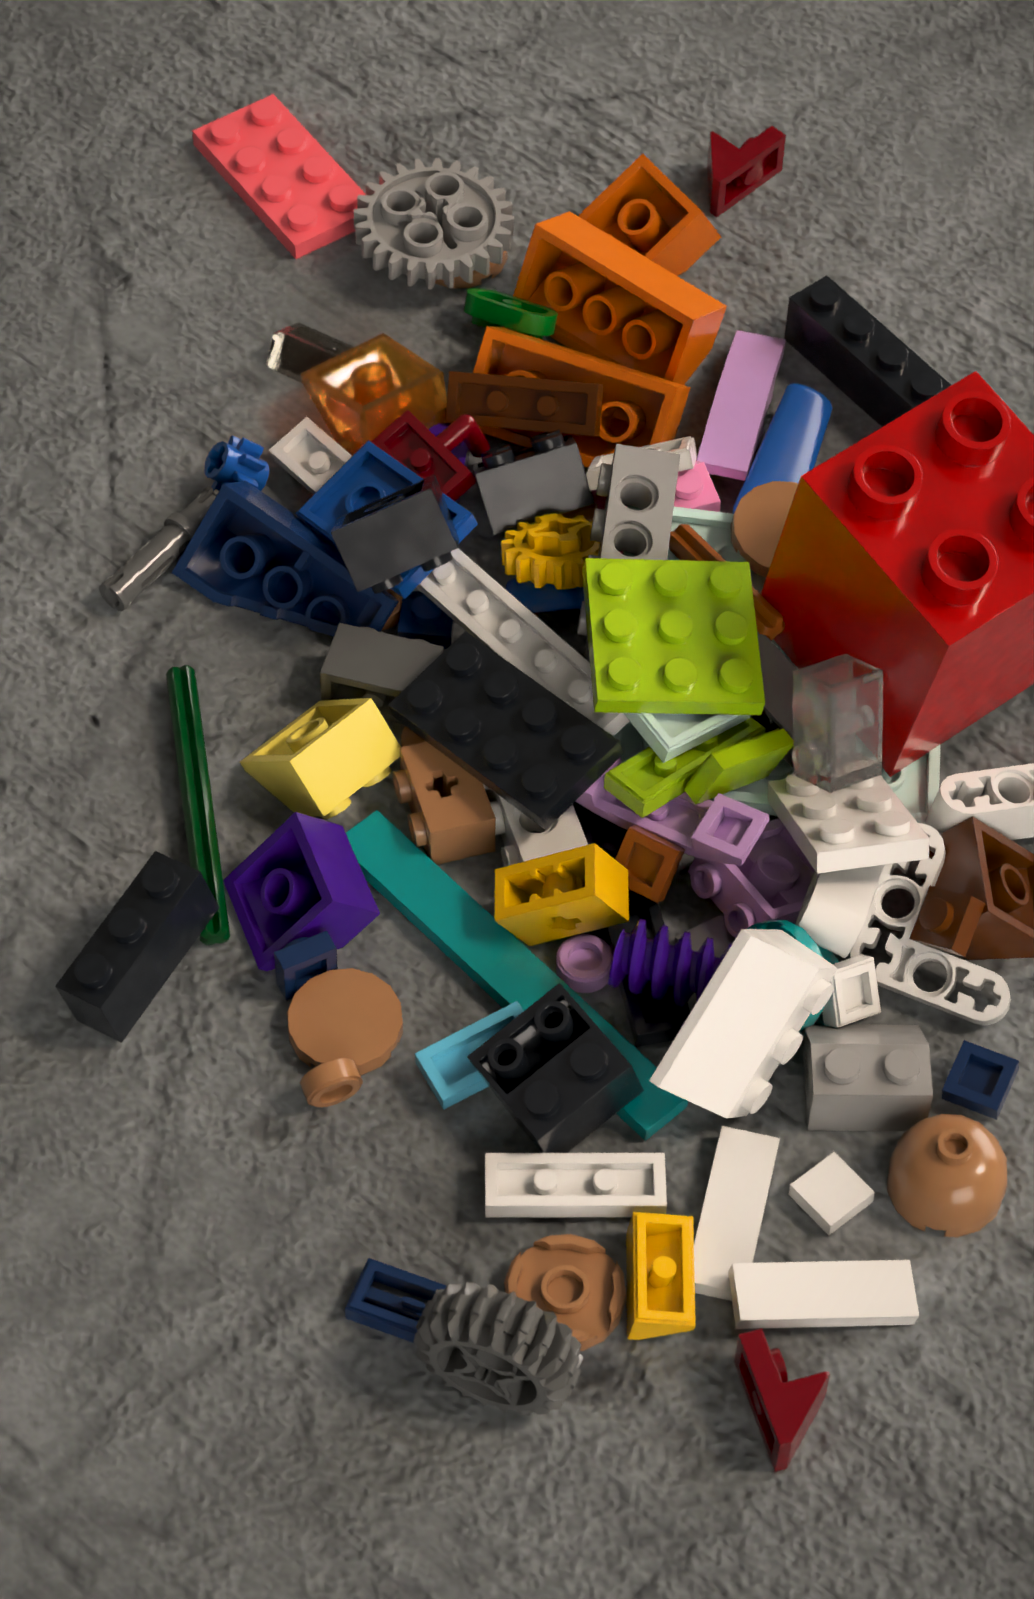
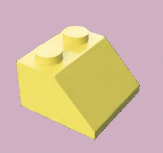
[240,698,401,819]

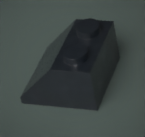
[331,474,459,594]

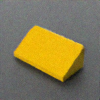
[626,1212,695,1340]

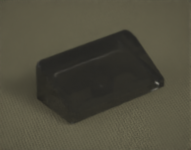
[266,322,383,403]

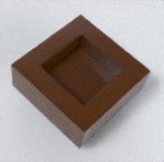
[909,886,986,957]

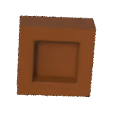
[615,825,685,903]

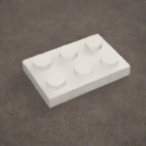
[768,765,929,874]

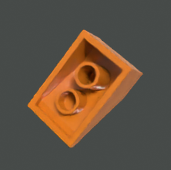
[578,154,721,276]

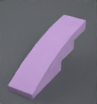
[697,330,786,481]

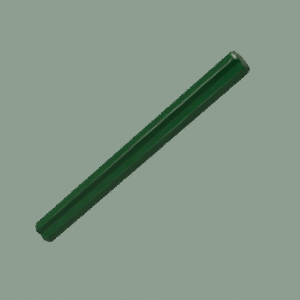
[166,665,230,946]

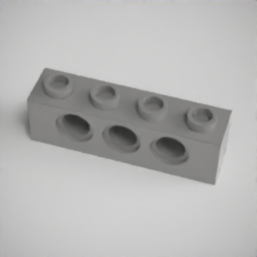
[577,444,680,657]

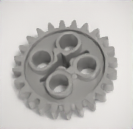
[354,158,514,289]

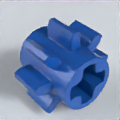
[204,435,269,491]

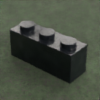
[55,851,220,1043]

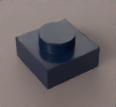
[398,591,455,649]
[274,931,338,1001]
[942,1040,1019,1120]

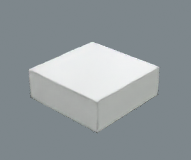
[822,955,881,1028]
[788,1152,875,1235]

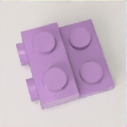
[688,818,815,938]

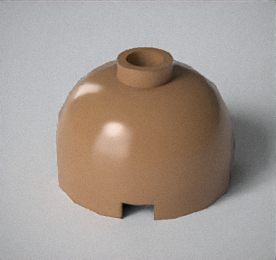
[887,1114,1007,1237]

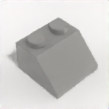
[802,1024,933,1131]

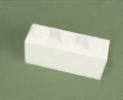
[649,929,838,1118]

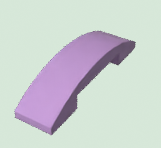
[575,757,770,865]

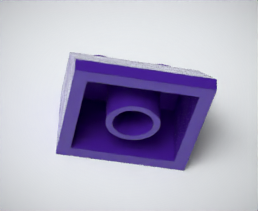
[223,812,380,971]

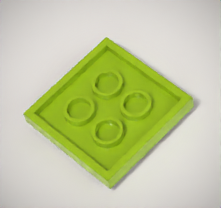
[582,558,765,715]

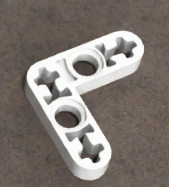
[850,823,1011,1025]

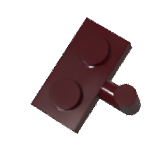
[371,409,490,501]

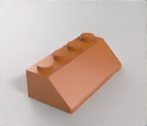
[513,211,727,385]
[473,326,691,468]

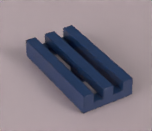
[345,1258,447,1343]

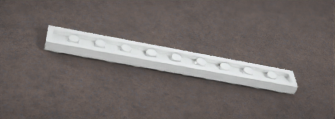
[269,417,630,736]

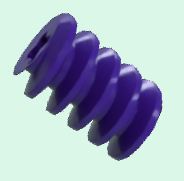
[608,919,732,1007]

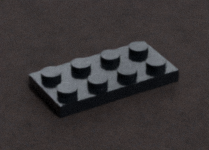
[388,631,624,830]

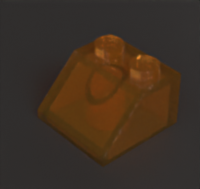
[300,333,447,455]

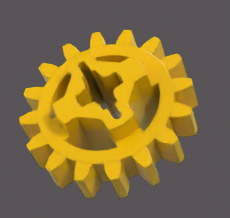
[501,513,600,590]

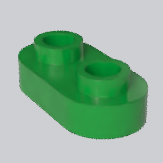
[463,288,558,340]

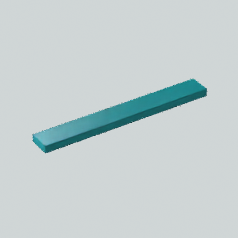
[346,810,688,1141]

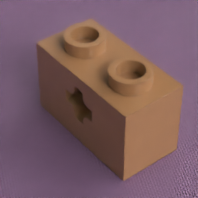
[392,741,496,865]

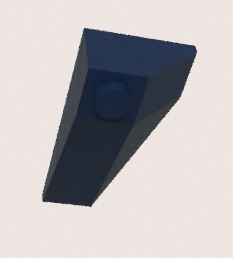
[172,481,399,636]

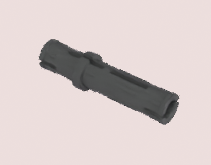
[99,486,219,612]

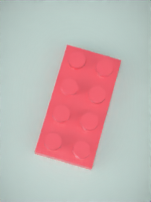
[192,94,366,259]

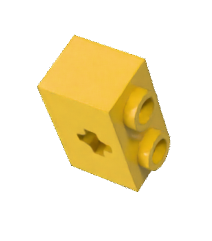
[495,843,629,946]

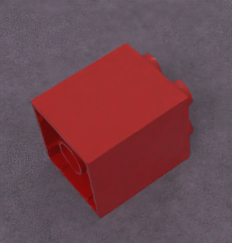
[761,371,1034,777]

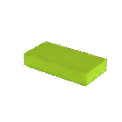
[684,728,795,804]

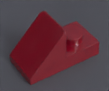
[707,126,786,218]
[734,1328,830,1472]

